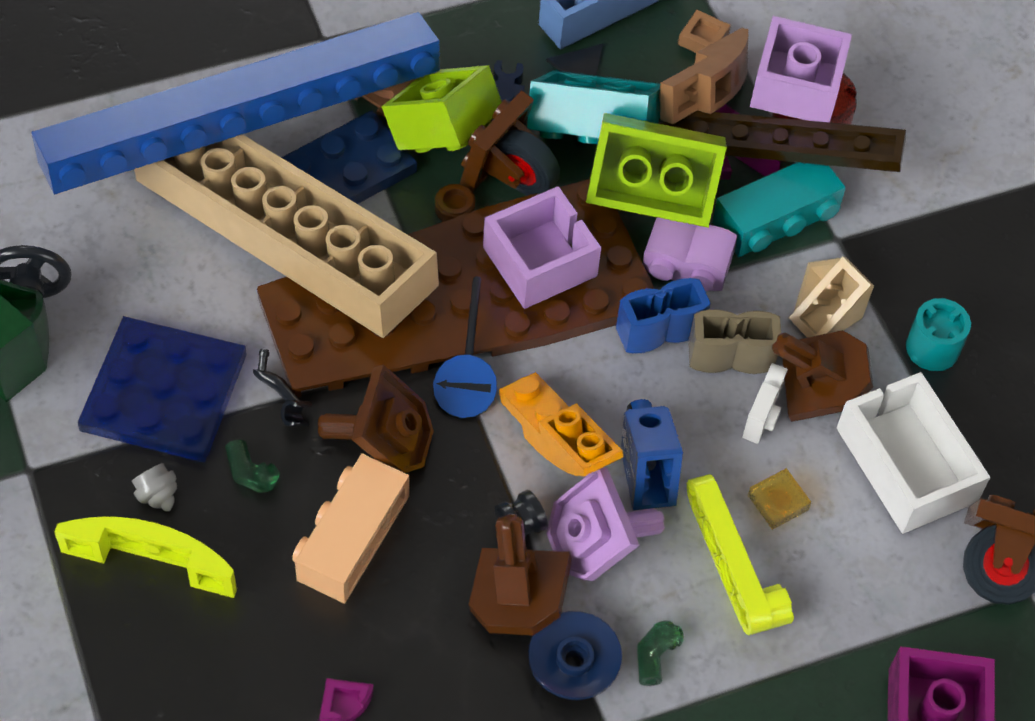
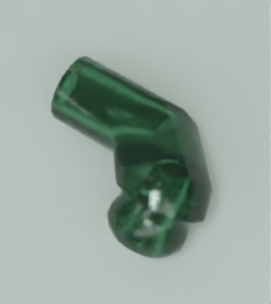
[225,440,279,493]
[637,620,684,686]

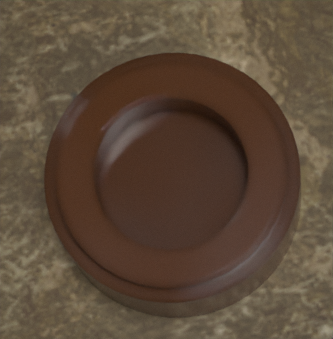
[435,184,476,222]

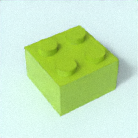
[381,65,502,153]

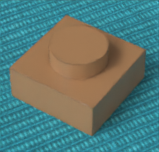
[678,10,731,53]

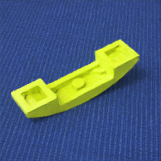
[54,517,237,598]

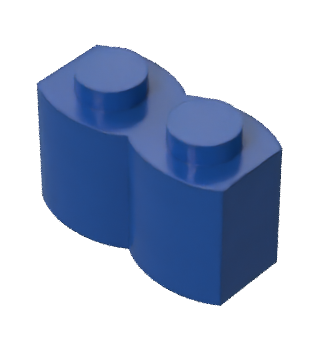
[616,278,711,353]

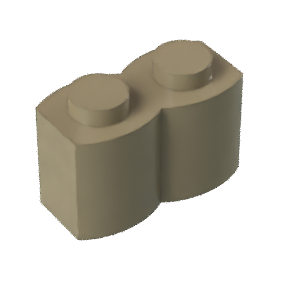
[688,310,781,374]

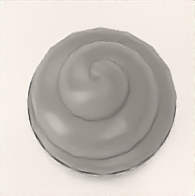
[132,463,177,511]

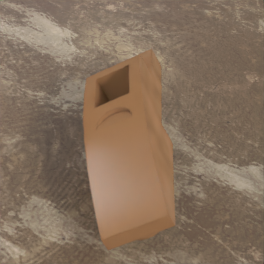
[659,28,748,124]

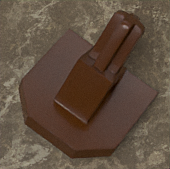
[772,330,874,422]
[318,364,434,473]
[469,514,572,635]

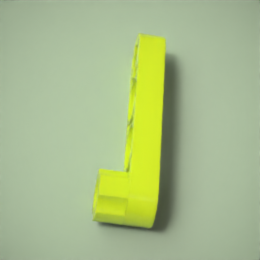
[686,474,794,636]

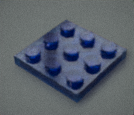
[77,316,247,462]

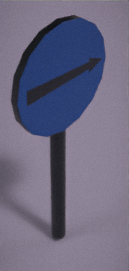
[433,276,498,419]

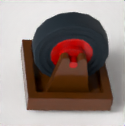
[460,90,560,195]
[963,495,1035,605]

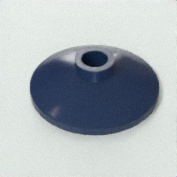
[528,611,622,700]

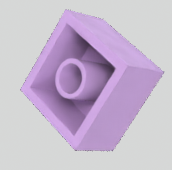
[750,16,852,123]

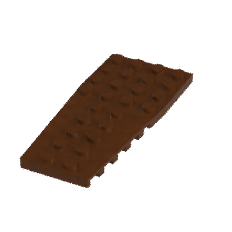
[257,179,655,397]

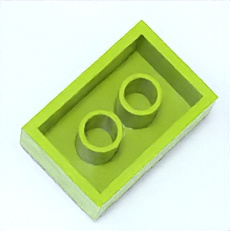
[586,113,727,228]

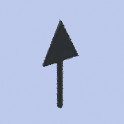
[527,44,603,121]

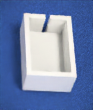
[837,372,991,534]

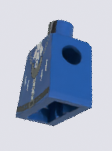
[621,399,683,511]

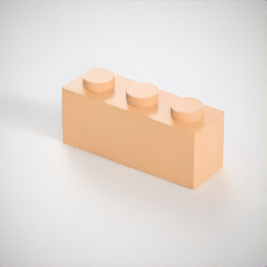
[292,453,409,604]

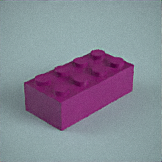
[887,646,995,721]

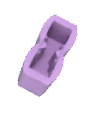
[643,217,737,291]

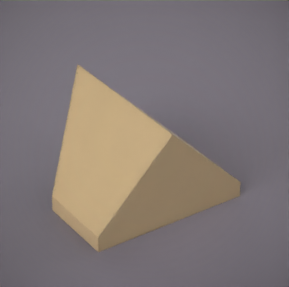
[788,256,874,338]

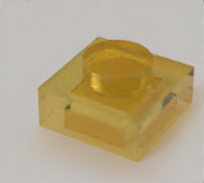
[748,468,812,530]

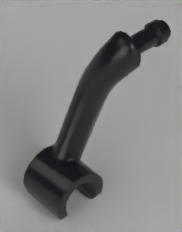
[253,349,312,427]

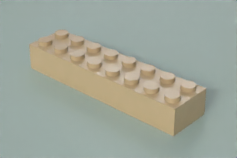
[134,134,439,338]

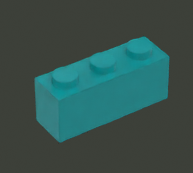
[712,162,846,257]

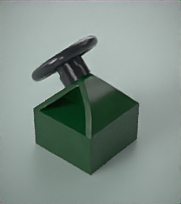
[0,245,72,402]

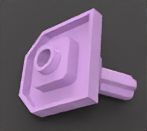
[546,467,665,581]

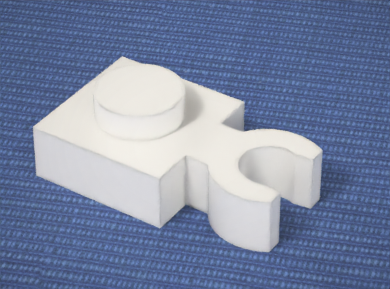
[742,363,788,444]

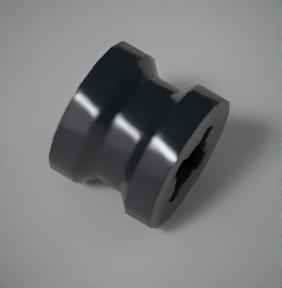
[494,489,548,538]

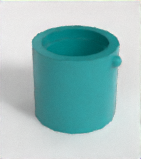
[906,298,971,371]

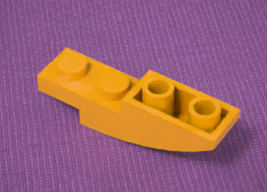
[498,372,624,476]

